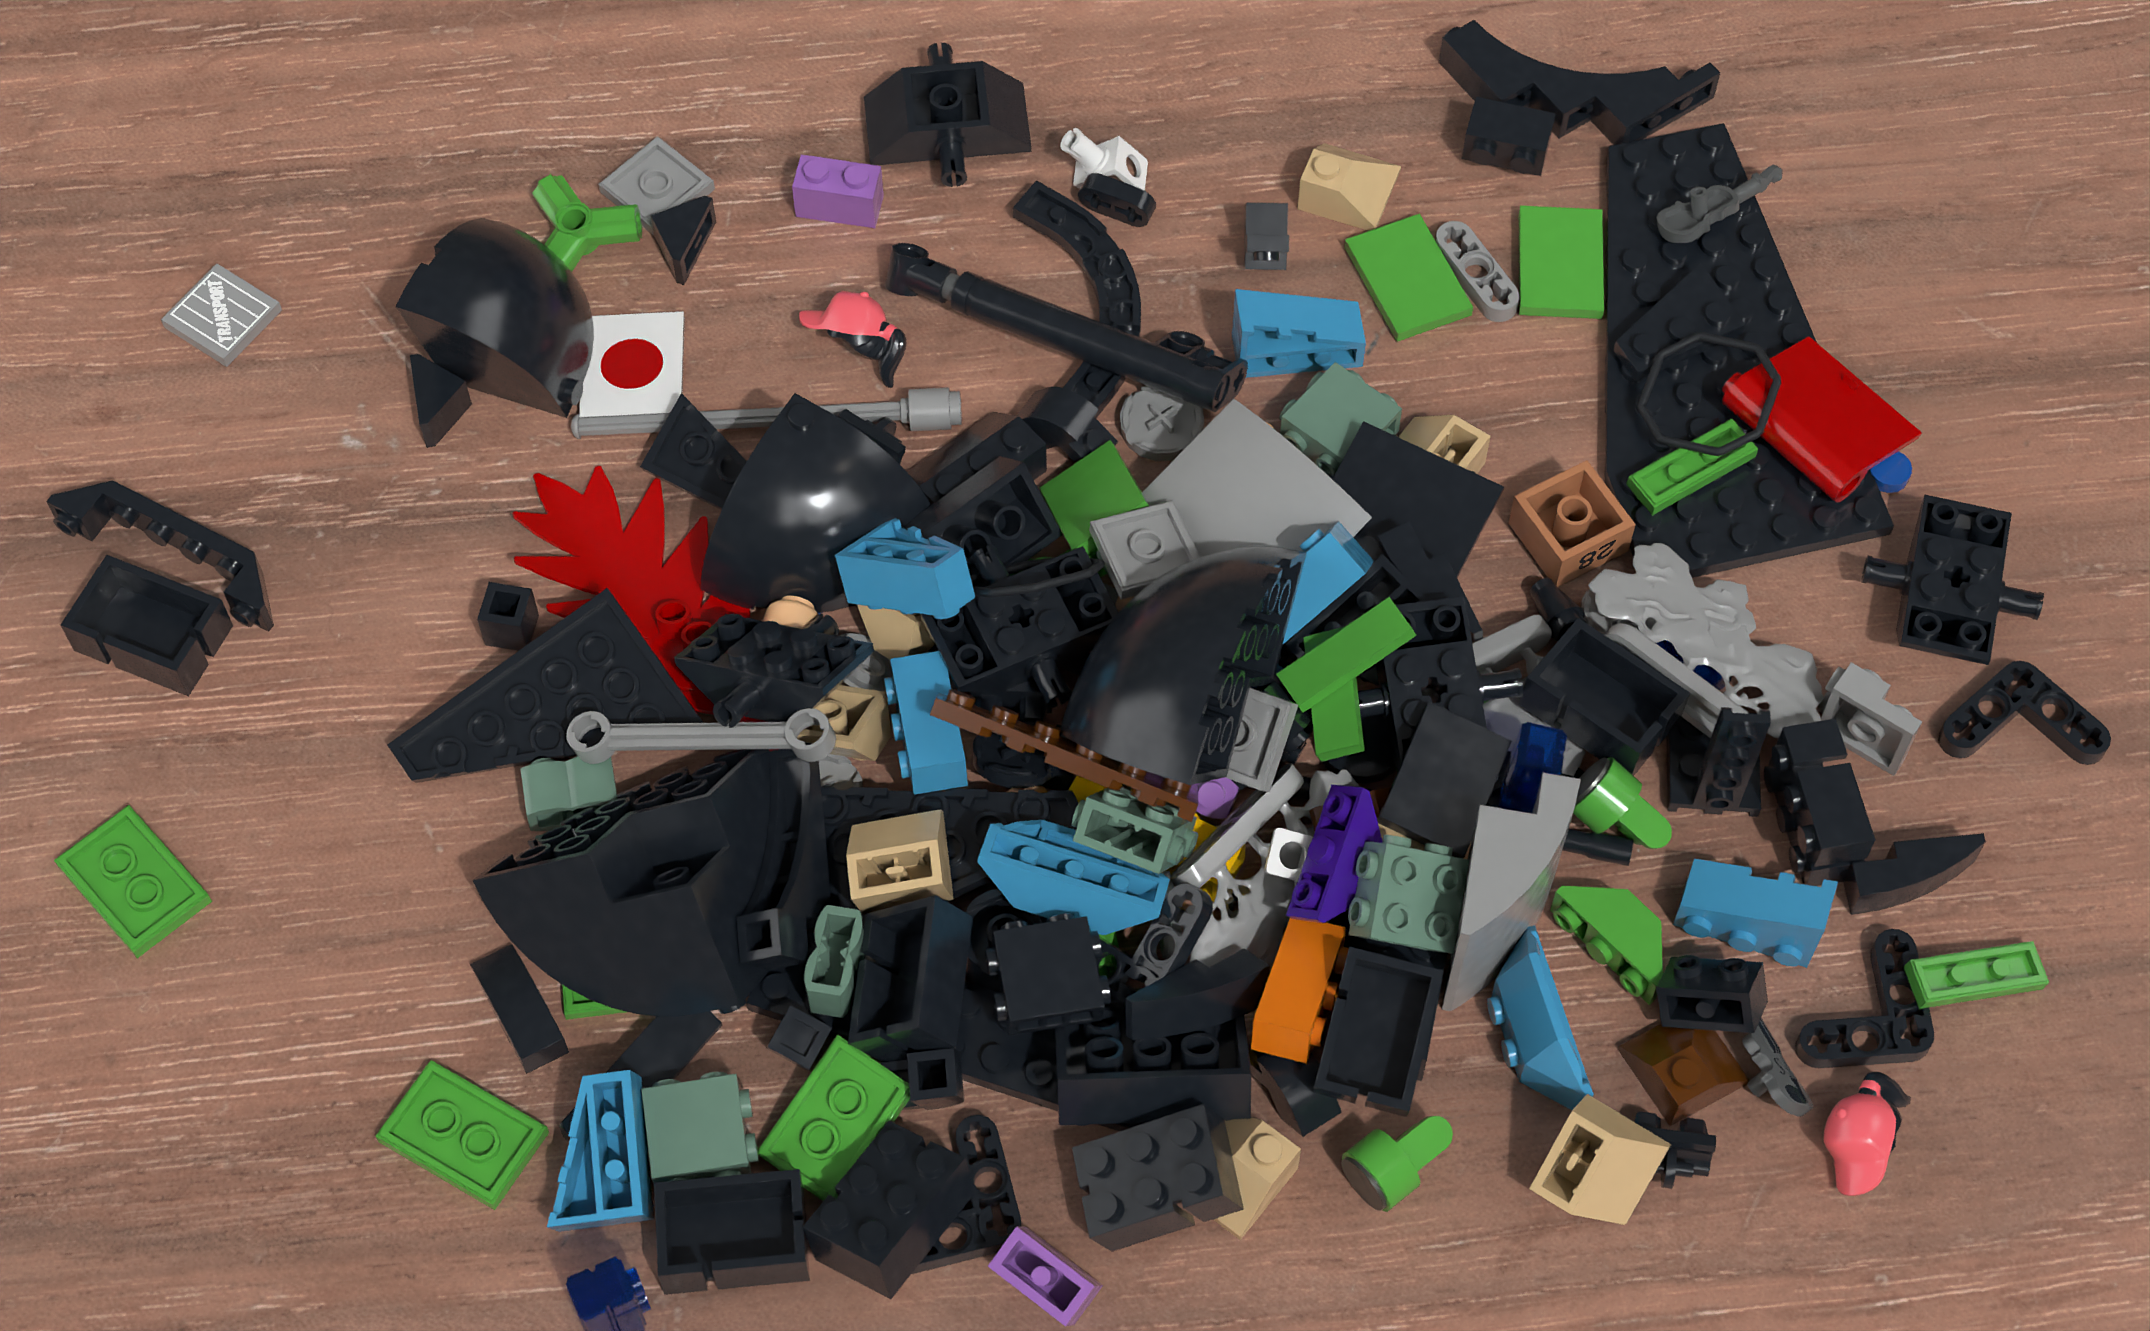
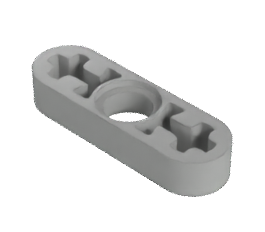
[1435,221,1519,322]

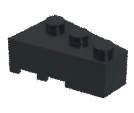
[1285,554,1429,662]

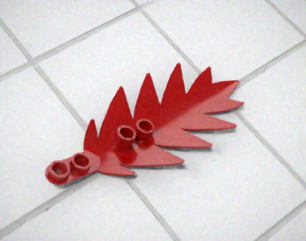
[512,466,778,751]

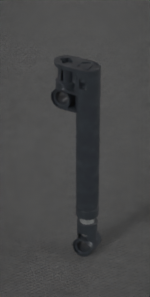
[885,243,1248,412]

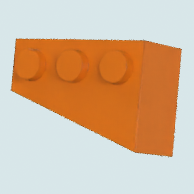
[1251,918,1349,1064]

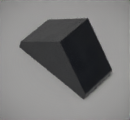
[651,196,716,285]
[410,354,472,448]

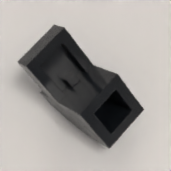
[1244,203,1289,270]
[1017,387,1118,463]
[880,1048,964,1111]
[1249,1049,1342,1137]

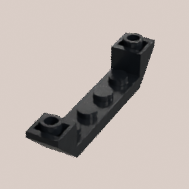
[46,480,274,632]

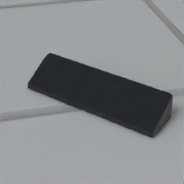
[559,1011,722,1141]

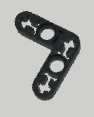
[1938,661,2111,765]
[1096,884,1213,1005]
[1795,929,1934,1068]
[912,1115,1021,1274]

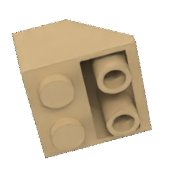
[1399,415,1491,474]
[846,809,954,915]
[1529,1094,1671,1225]

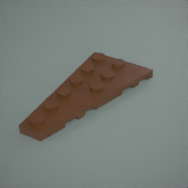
[930,689,1198,822]

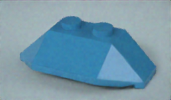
[977,820,1170,935]
[1487,925,1594,1110]

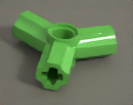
[532,174,642,272]

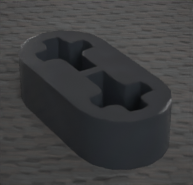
[1078,173,1157,227]

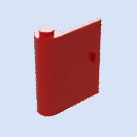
[1722,336,1922,503]

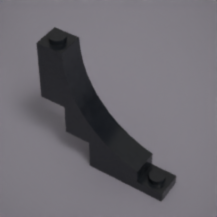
[1439,20,1721,145]

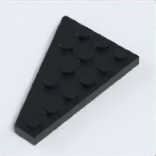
[387,588,704,783]
[821,787,1079,930]

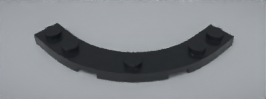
[1013,180,1141,418]

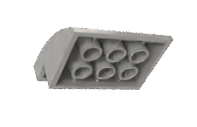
[1142,399,1372,557]
[1442,773,1581,1011]

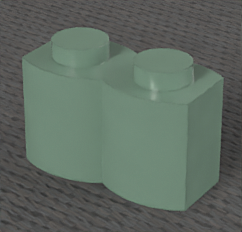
[520,756,617,831]
[804,905,865,1018]

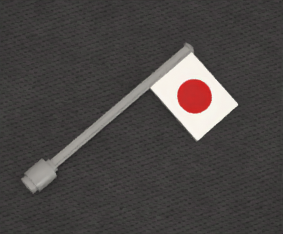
[571,311,962,439]

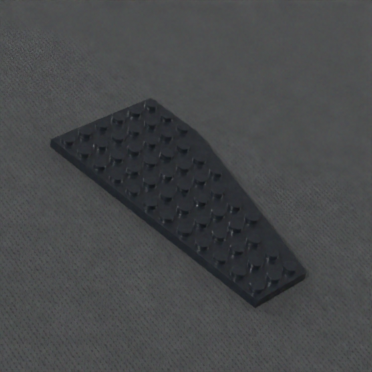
[1604,123,1894,578]

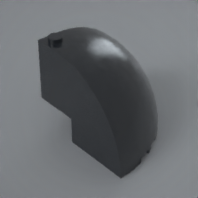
[1061,547,1307,785]
[473,749,770,1016]

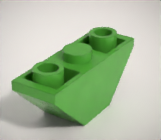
[1550,886,1663,1005]

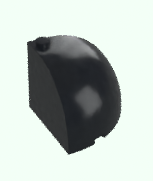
[395,218,594,418]
[701,393,931,613]

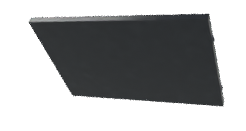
[1332,421,1504,687]

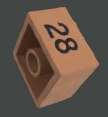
[1508,460,1636,587]

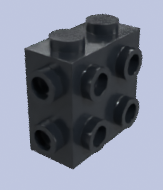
[985,914,1111,1035]

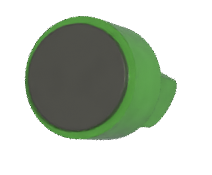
[1573,757,1672,849]
[1341,1116,1453,1212]

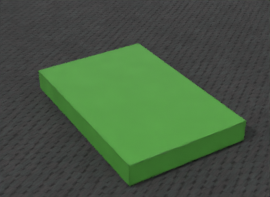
[1519,205,1604,319]
[1344,214,1473,342]
[1040,440,1149,555]
[54,805,212,958]
[758,1035,910,1201]
[375,1060,549,1210]

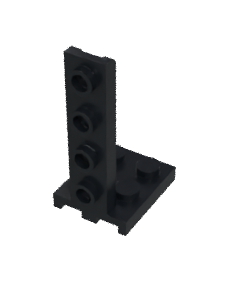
[1667,707,1771,817]

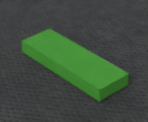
[1627,419,1758,515]
[1276,597,1416,713]
[1304,626,1365,762]
[1904,941,2049,1009]

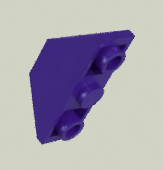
[1286,785,1383,923]

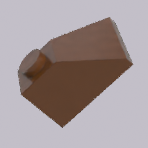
[1618,1023,1750,1126]

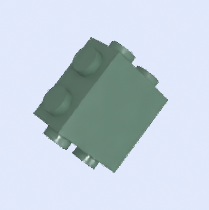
[1279,362,1402,479]
[1072,784,1198,874]
[1348,835,1469,954]
[641,1072,759,1184]

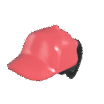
[799,291,907,388]
[1824,1072,1911,1196]

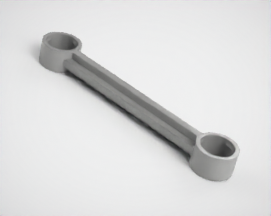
[566,708,836,764]

